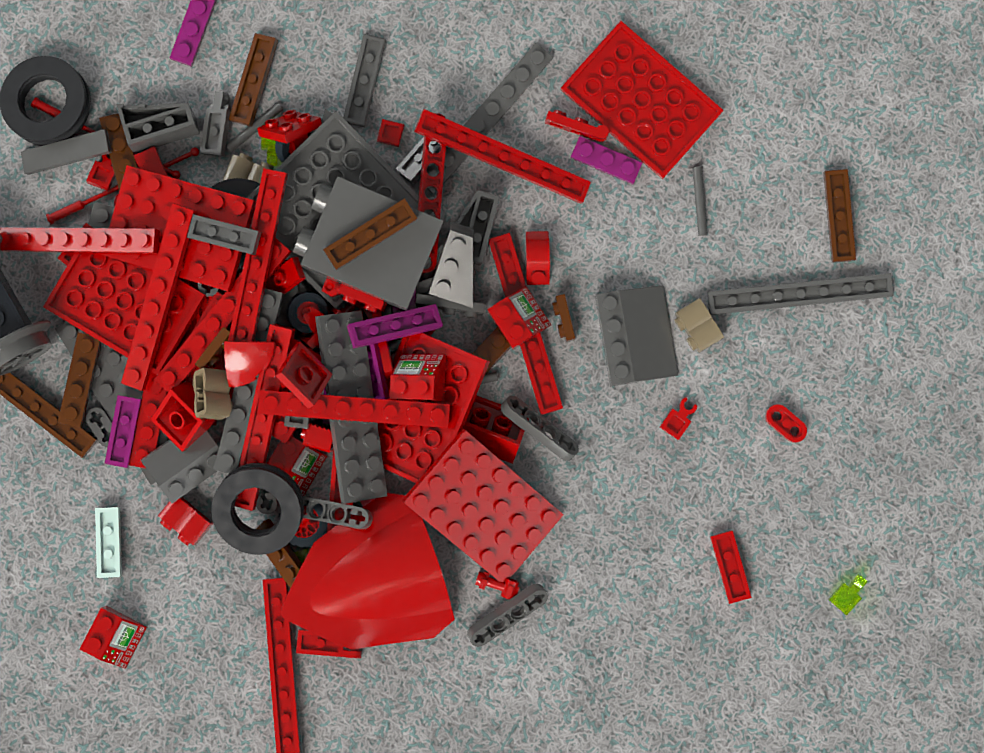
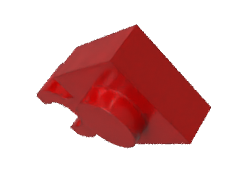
[86,154,115,192]
[659,397,697,440]

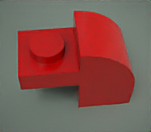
[526,231,550,285]

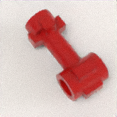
[475,571,520,600]

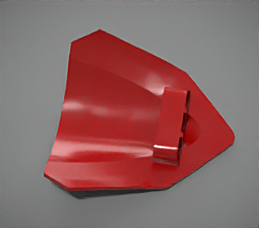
[281,493,455,650]

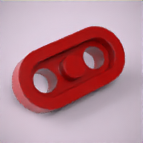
[765,404,807,443]

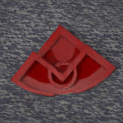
[224,341,276,387]

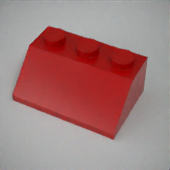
[463,395,529,464]

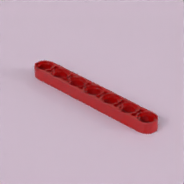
[418,113,446,273]

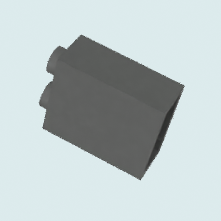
[293,176,443,311]

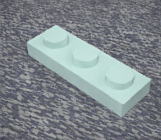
[95,507,122,578]

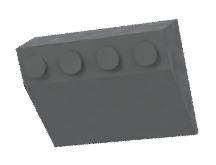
[595,285,678,387]

